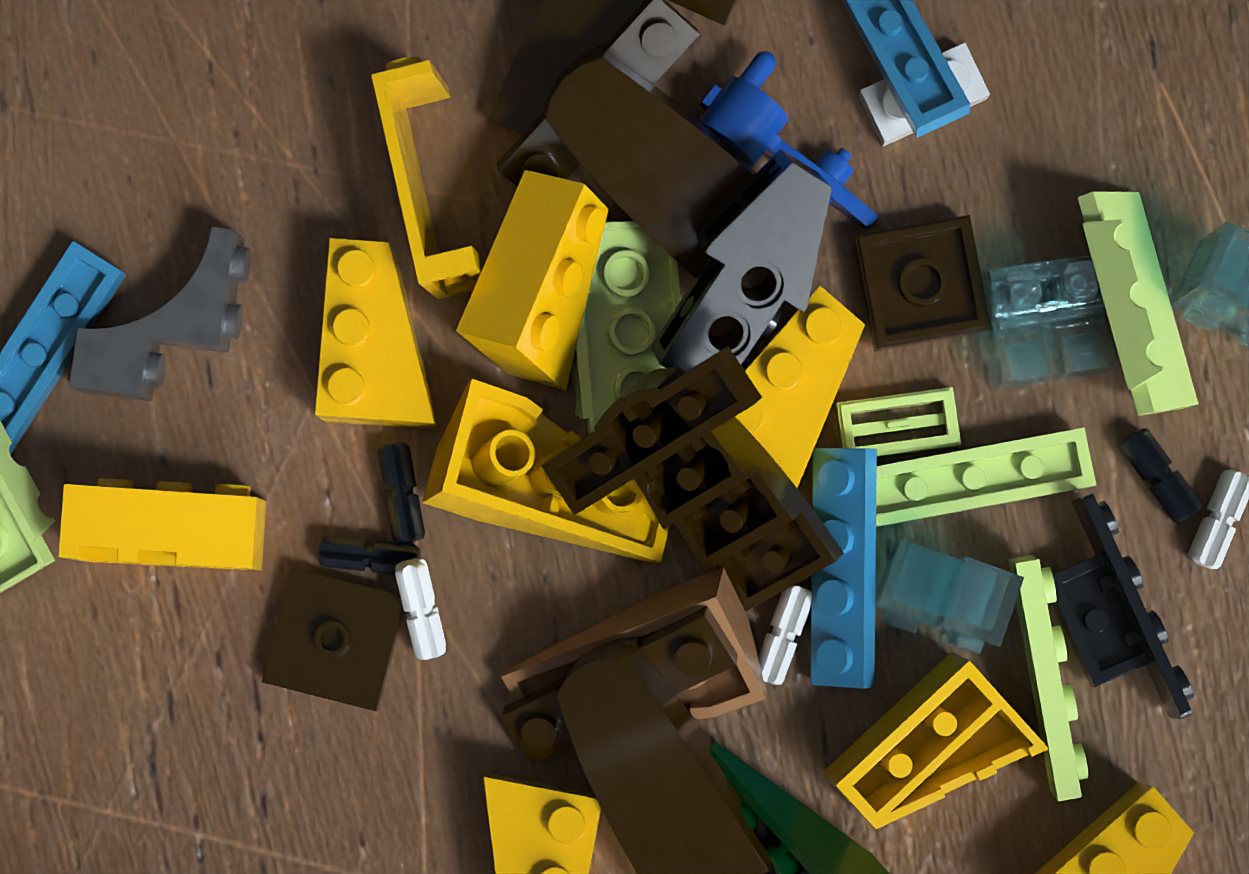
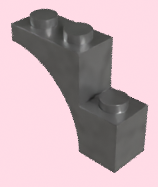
[69,227,251,402]

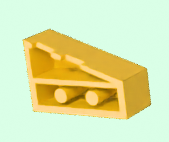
[456,170,608,391]
[315,238,440,430]
[735,286,865,488]
[59,478,266,571]
[822,652,1049,829]
[484,773,601,874]
[1035,782,1194,874]

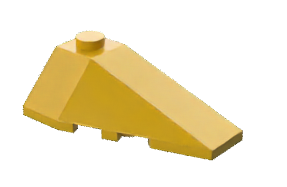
[422,379,670,564]

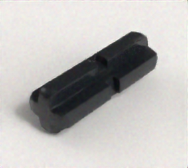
[1120,428,1202,523]
[377,442,425,543]
[319,535,421,575]

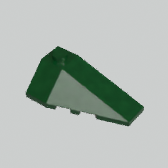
[709,742,890,874]

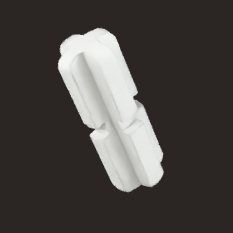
[1188,469,1249,569]
[395,558,446,660]
[758,585,812,685]

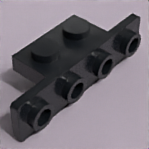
[1052,493,1194,719]

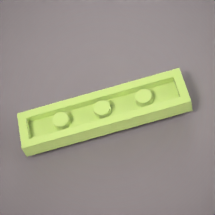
[876,427,1096,527]
[1008,555,1088,801]

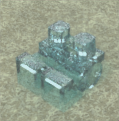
[983,254,1118,391]

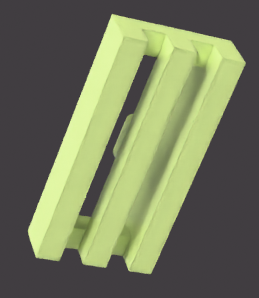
[835,387,961,458]

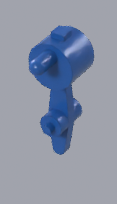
[699,51,878,230]

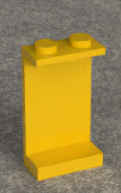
[371,57,486,299]

